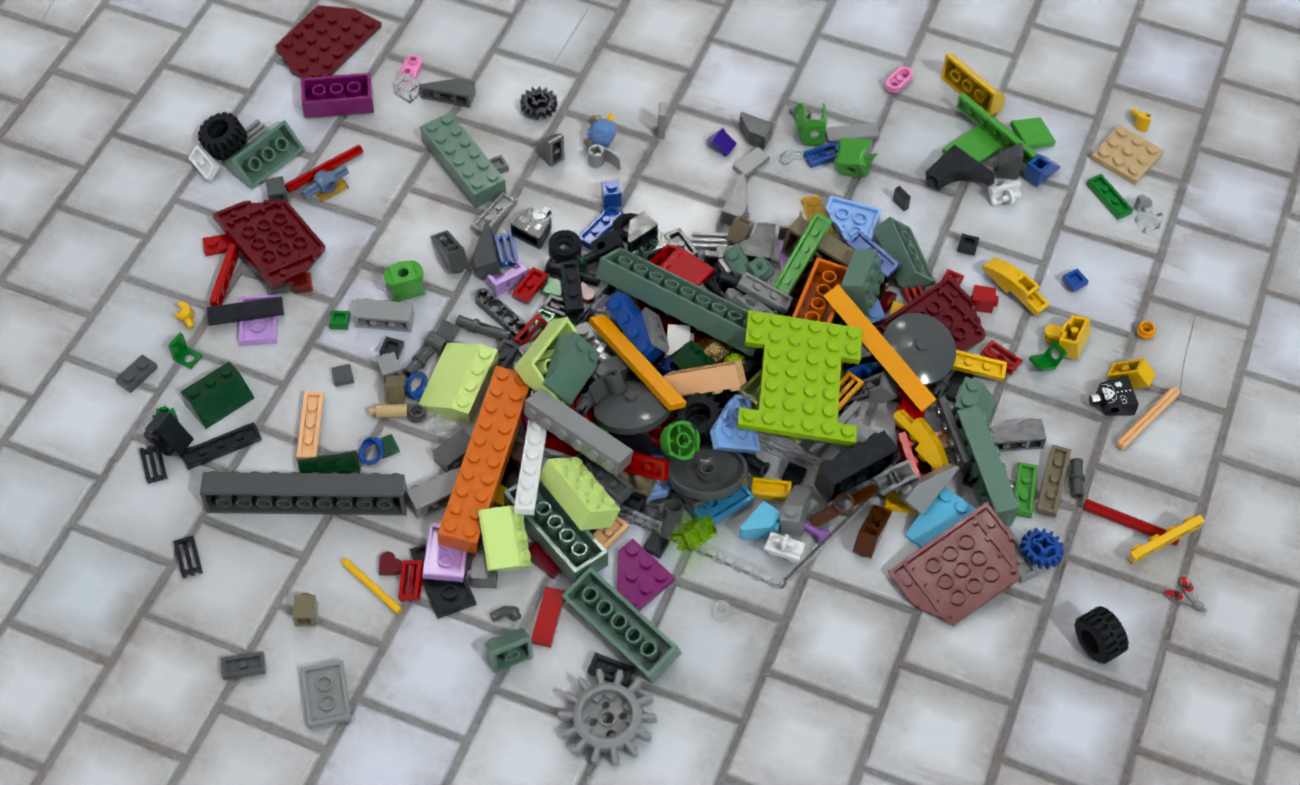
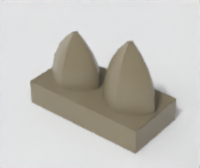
[619,470,657,498]

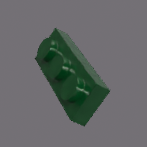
[298,450,360,474]

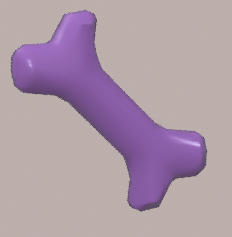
[804,522,830,544]

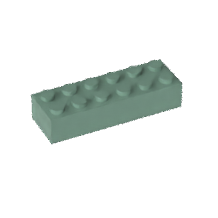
[420,112,506,208]
[955,406,1020,527]
[503,480,608,583]
[562,566,682,684]

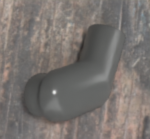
[489,606,521,622]

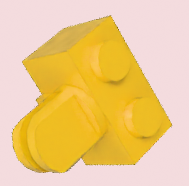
[1045,315,1091,360]

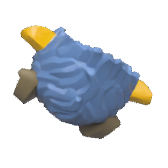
[584,113,616,148]

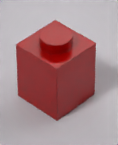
[971,285,999,314]

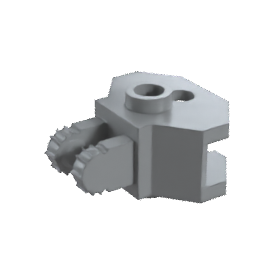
[873,459,918,496]

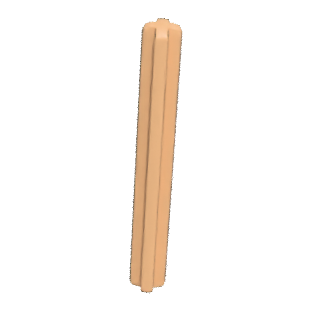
[1116,387,1180,450]

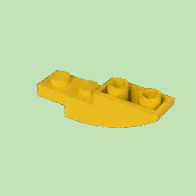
[982,257,1050,316]
[893,410,949,471]

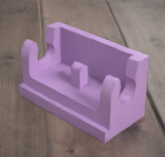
[486,260,528,297]

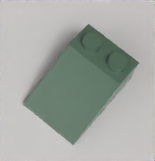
[543,332,600,405]

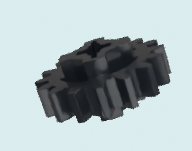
[520,86,557,120]

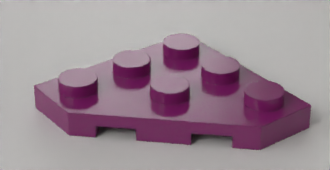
[617,539,675,611]

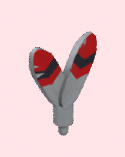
[1164,577,1207,613]

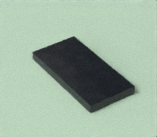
[410,543,476,619]

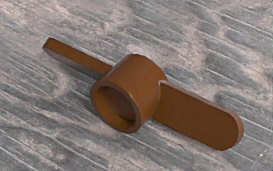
[810,484,878,527]

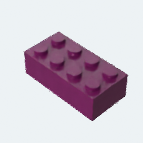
[301,73,374,118]

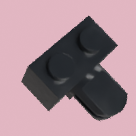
[144,412,194,456]

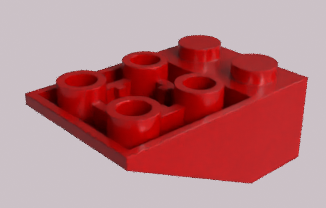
[650,244,715,286]

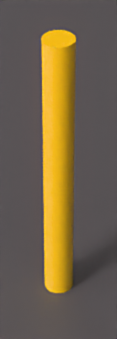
[341,558,403,614]

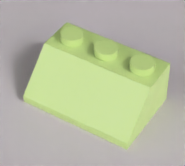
[478,506,531,572]

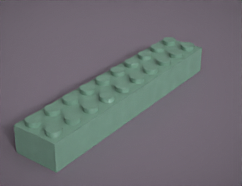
[596,247,763,357]

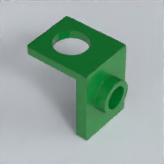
[168,332,202,369]
[1029,341,1067,372]

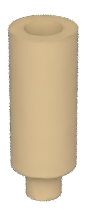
[369,404,408,418]

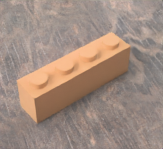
[663,360,747,398]

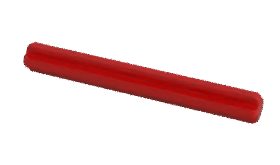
[285,145,363,192]
[1083,499,1180,546]

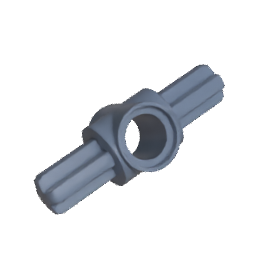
[301,165,349,199]

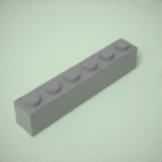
[523,388,634,476]

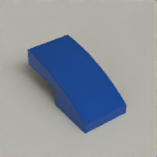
[843,362,883,384]

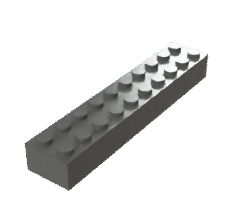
[200,471,408,516]

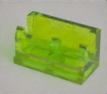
[670,515,718,552]

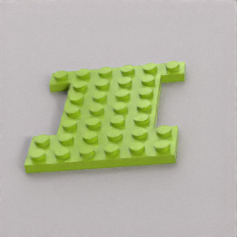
[737,310,862,446]

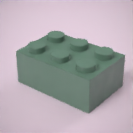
[840,249,884,315]

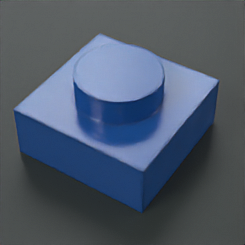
[1062,268,1089,292]

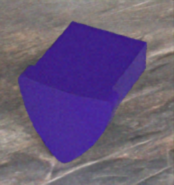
[707,128,737,157]

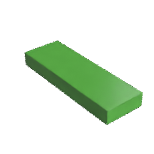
[1014,462,1038,519]

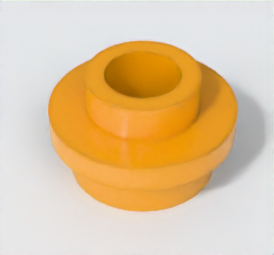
[1136,321,1156,339]

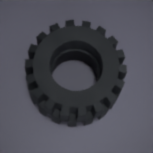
[198,112,248,160]
[674,393,722,444]
[1074,606,1129,664]

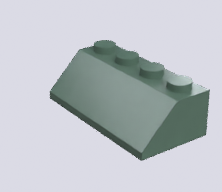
[224,120,305,189]
[874,217,936,290]

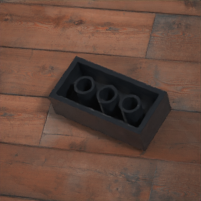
[814,430,898,503]

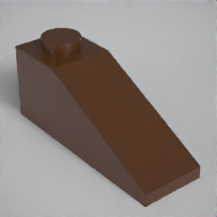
[853,504,892,558]

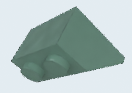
[951,376,996,425]
[484,628,533,673]

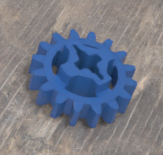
[1019,528,1065,570]

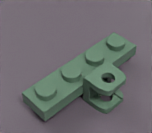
[722,243,775,308]

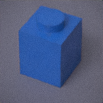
[601,179,622,209]

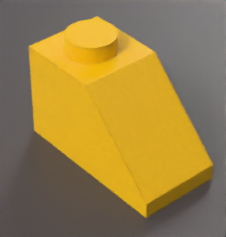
[1106,358,1156,390]

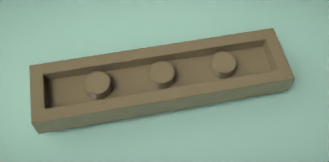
[1036,444,1071,517]

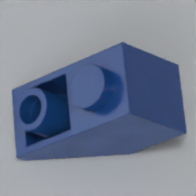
[1024,154,1061,187]

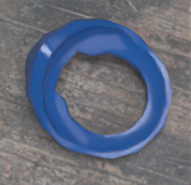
[405,372,428,400]
[359,437,384,465]

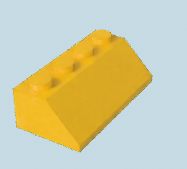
[941,53,1006,116]

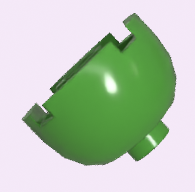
[659,420,700,461]

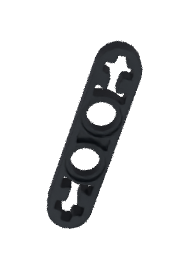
[475,288,529,340]

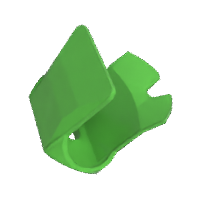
[793,102,827,147]
[833,138,877,177]
[384,260,426,302]

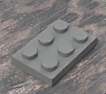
[301,660,352,729]

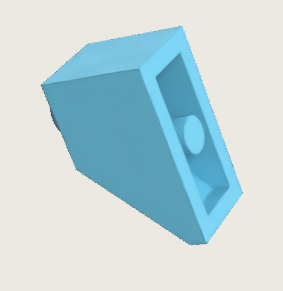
[738,501,781,540]

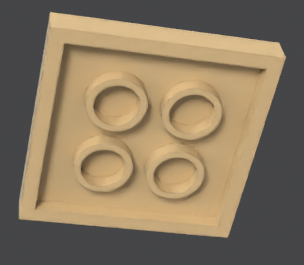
[1091,125,1164,185]

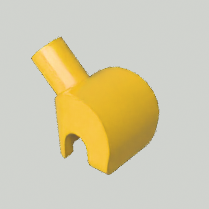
[1130,108,1151,132]
[174,301,195,329]

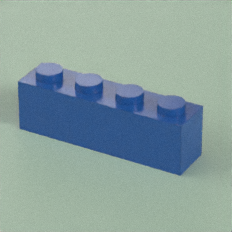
[604,291,665,363]

